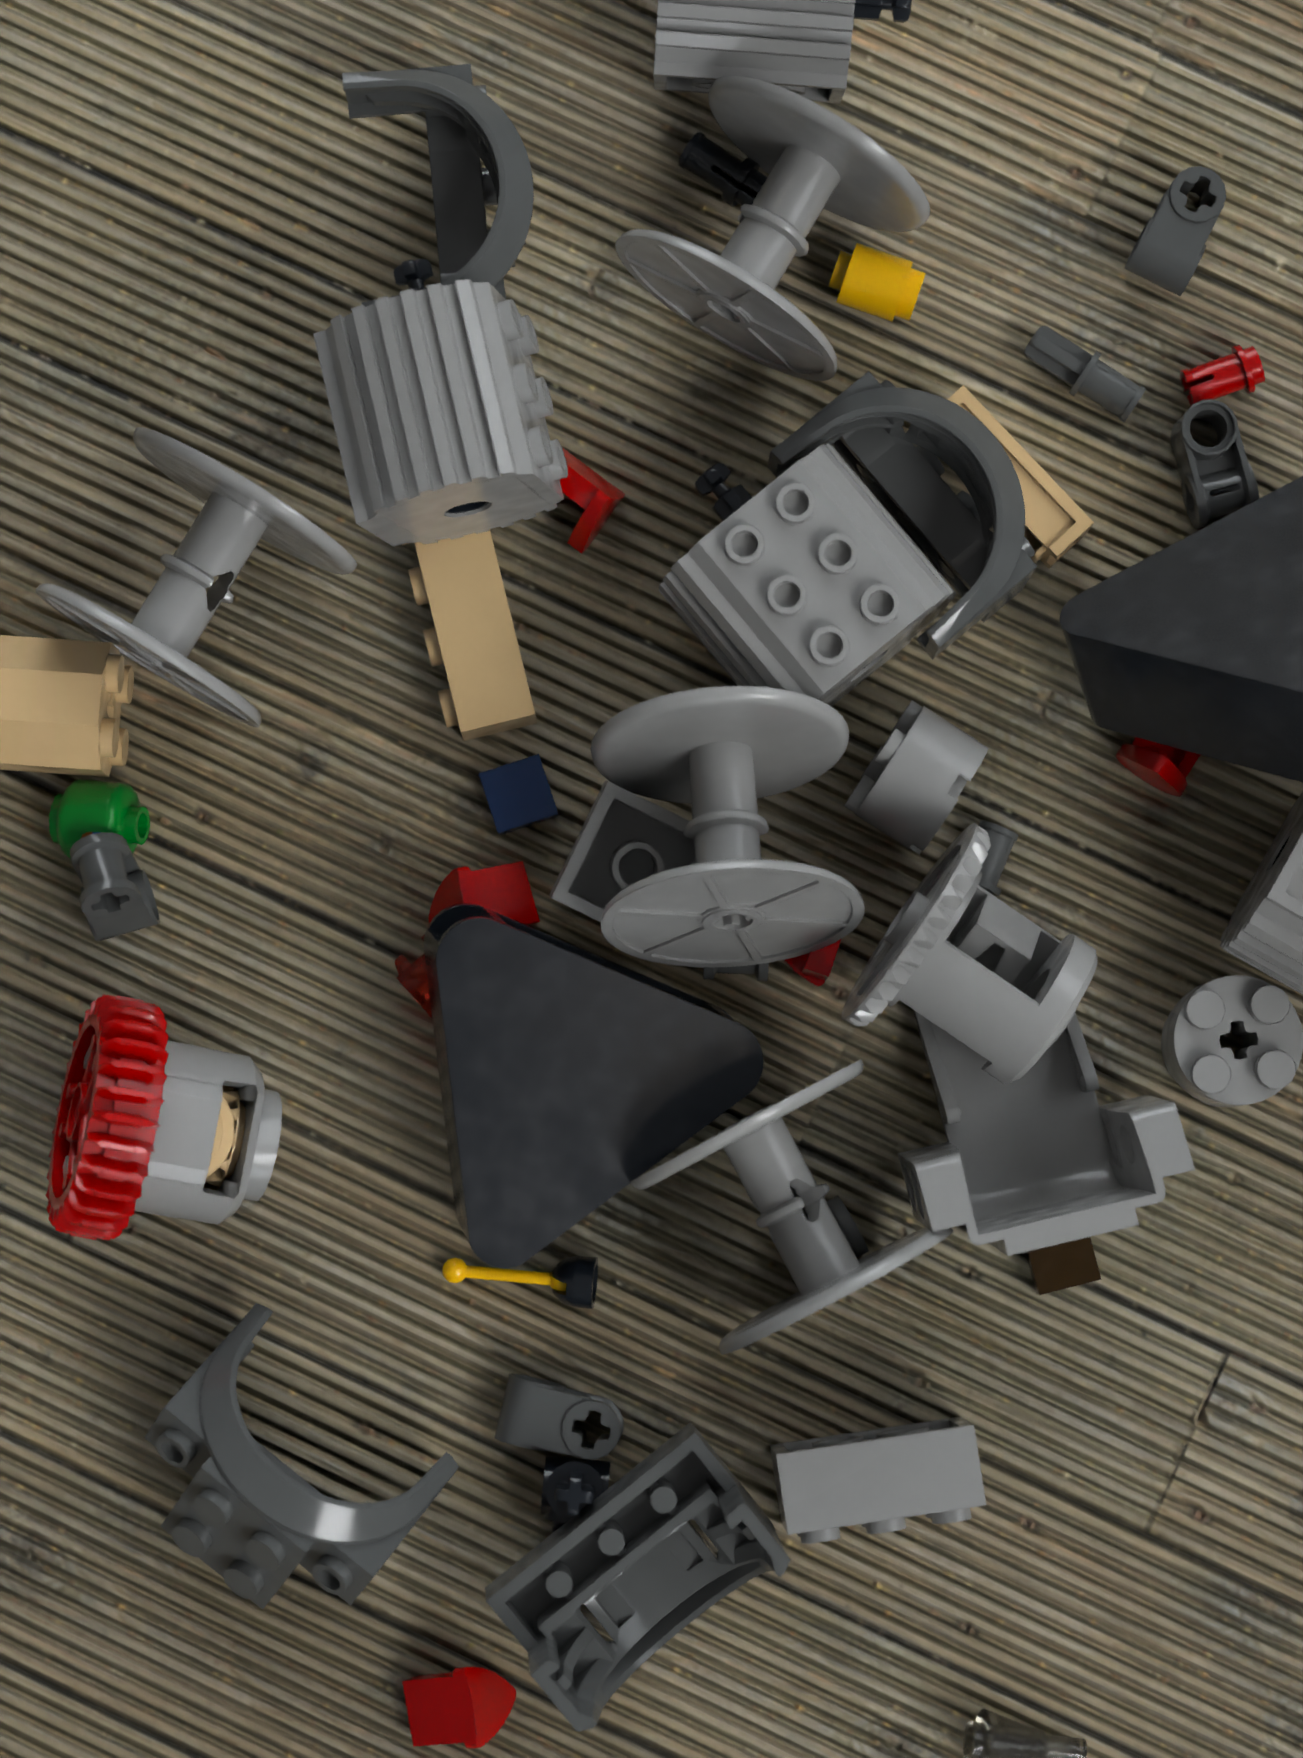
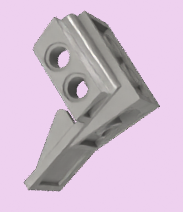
[898,1010,1195,1256]

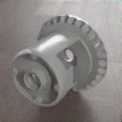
[841,823,1098,1084]

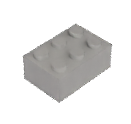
[770,1417,986,1544]

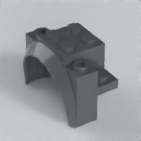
[144,1303,459,1610]

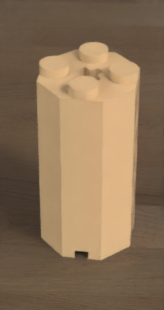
[0,635,134,777]

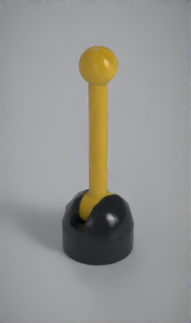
[442,1256,598,1309]

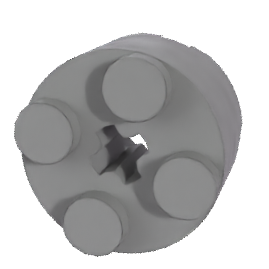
[844,700,989,854]
[1161,975,1303,1107]

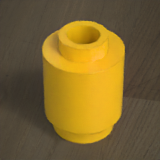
[828,243,926,322]

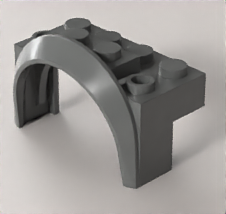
[342,64,534,307]
[767,371,1037,660]
[485,1422,791,1732]

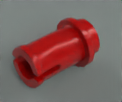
[1180,345,1265,406]

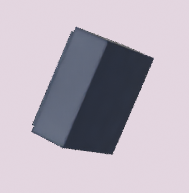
[478,754,559,836]

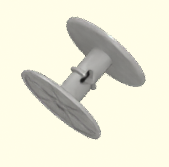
[615,75,930,381]
[35,427,357,728]
[591,686,865,967]
[631,1059,953,1355]

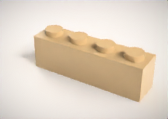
[402,529,537,741]

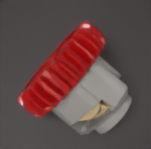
[46,995,282,1240]

